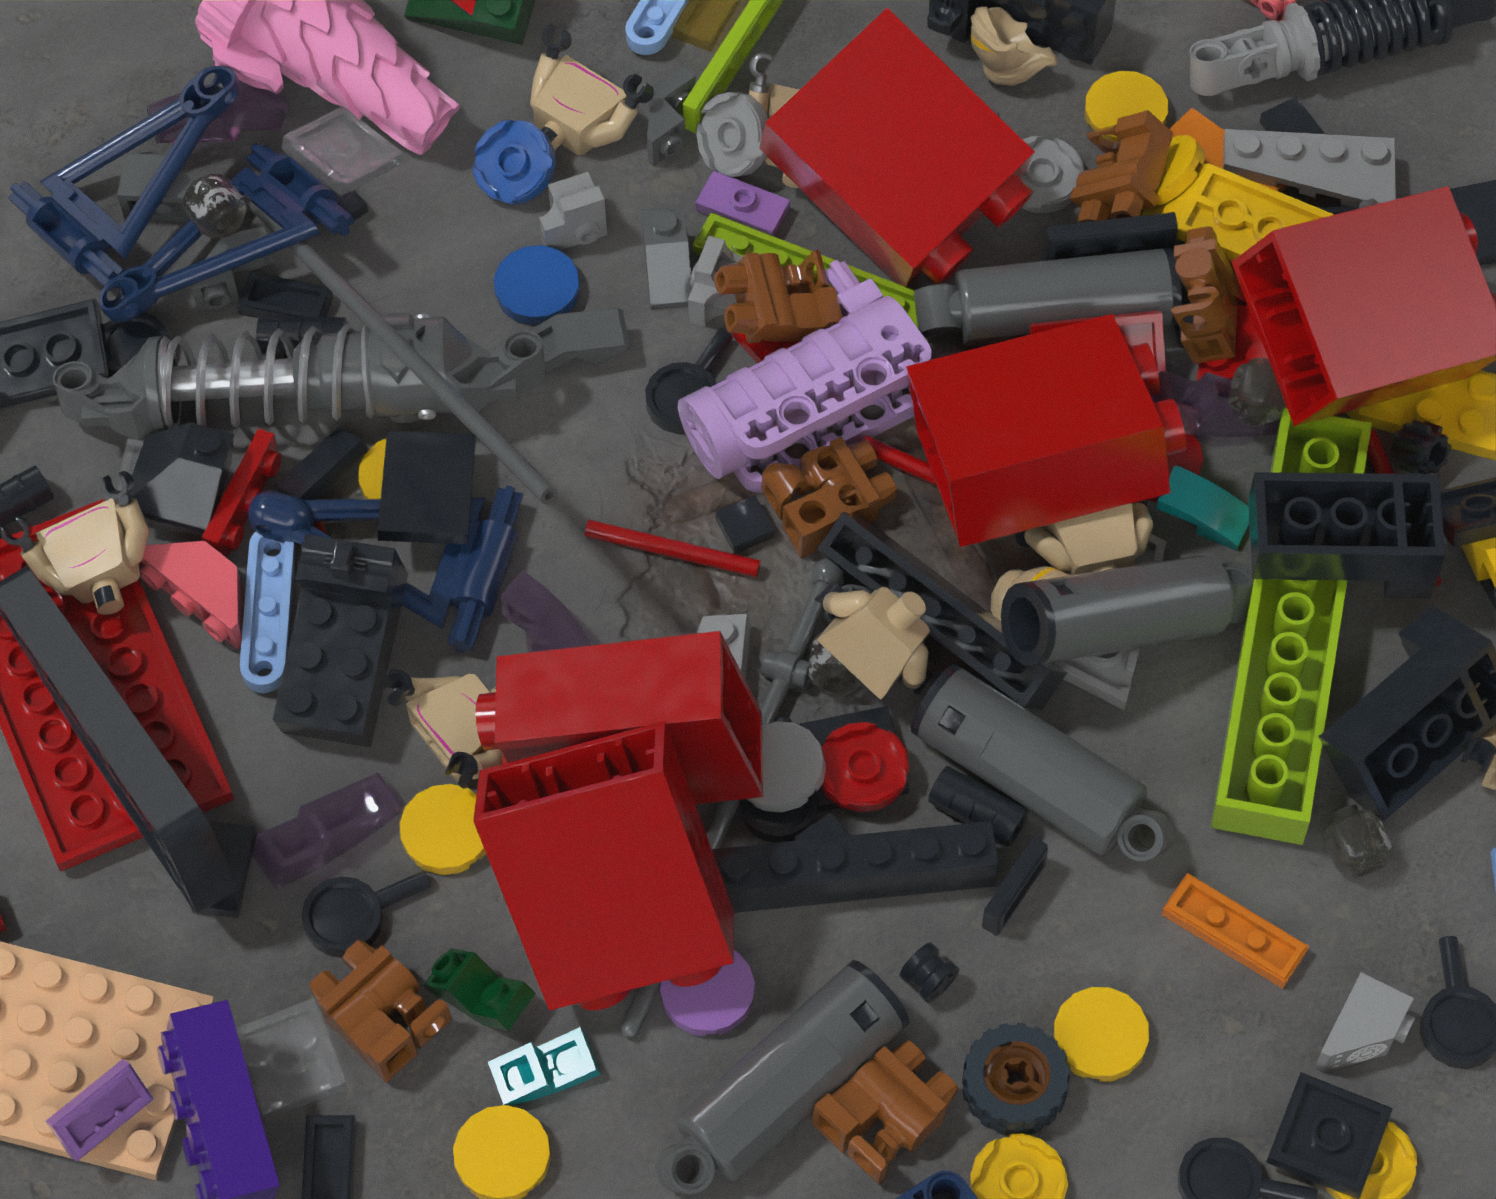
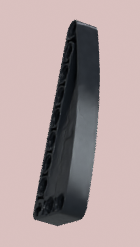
[0,566,239,915]

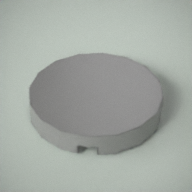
[696,92,768,177]
[1021,136,1084,213]
[747,721,826,812]

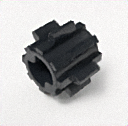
[1391,419,1451,474]

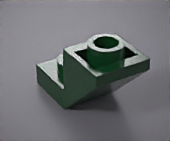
[423,948,536,1031]

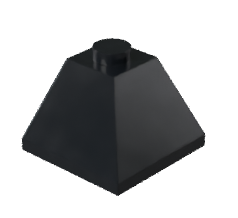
[129,423,234,534]

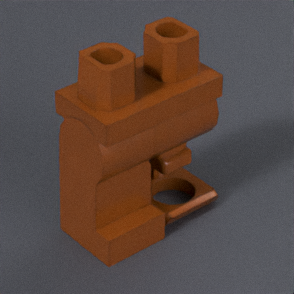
[1070,110,1174,223]
[1170,226,1241,364]
[713,250,843,343]
[761,437,897,559]
[309,940,452,1083]
[811,1040,958,1185]

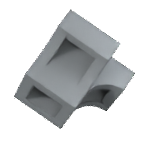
[539,172,607,251]
[688,236,743,327]

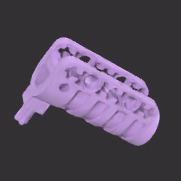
[678,260,932,493]

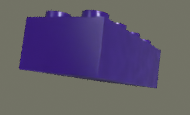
[157,1000,280,1199]

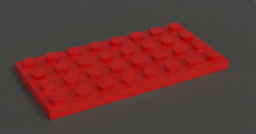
[0,499,234,872]

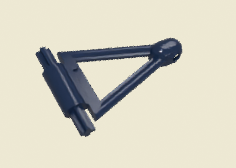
[8,66,240,290]
[99,143,354,322]
[248,485,523,653]

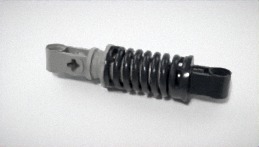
[1189,0,1496,96]

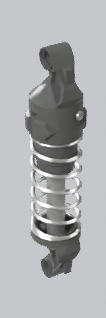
[53,313,546,441]

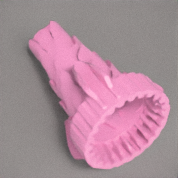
[195,0,460,155]

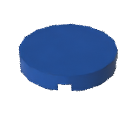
[473,120,555,205]
[494,245,580,325]

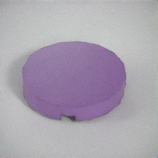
[660,950,755,1036]

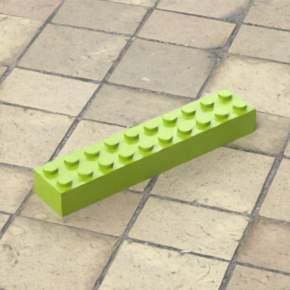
[1210,407,1372,845]

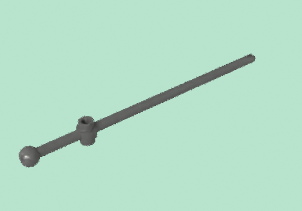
[621,558,846,1040]

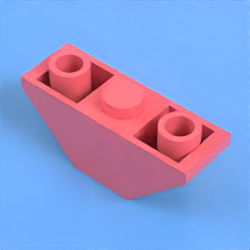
[139,541,244,650]

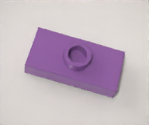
[695,171,790,237]
[46,1059,154,1162]

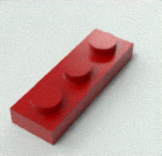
[202,428,282,558]

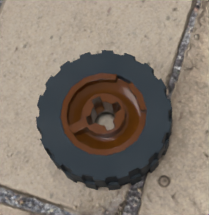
[962,1023,1070,1135]

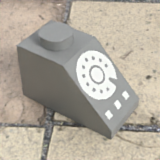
[1315,972,1415,1073]

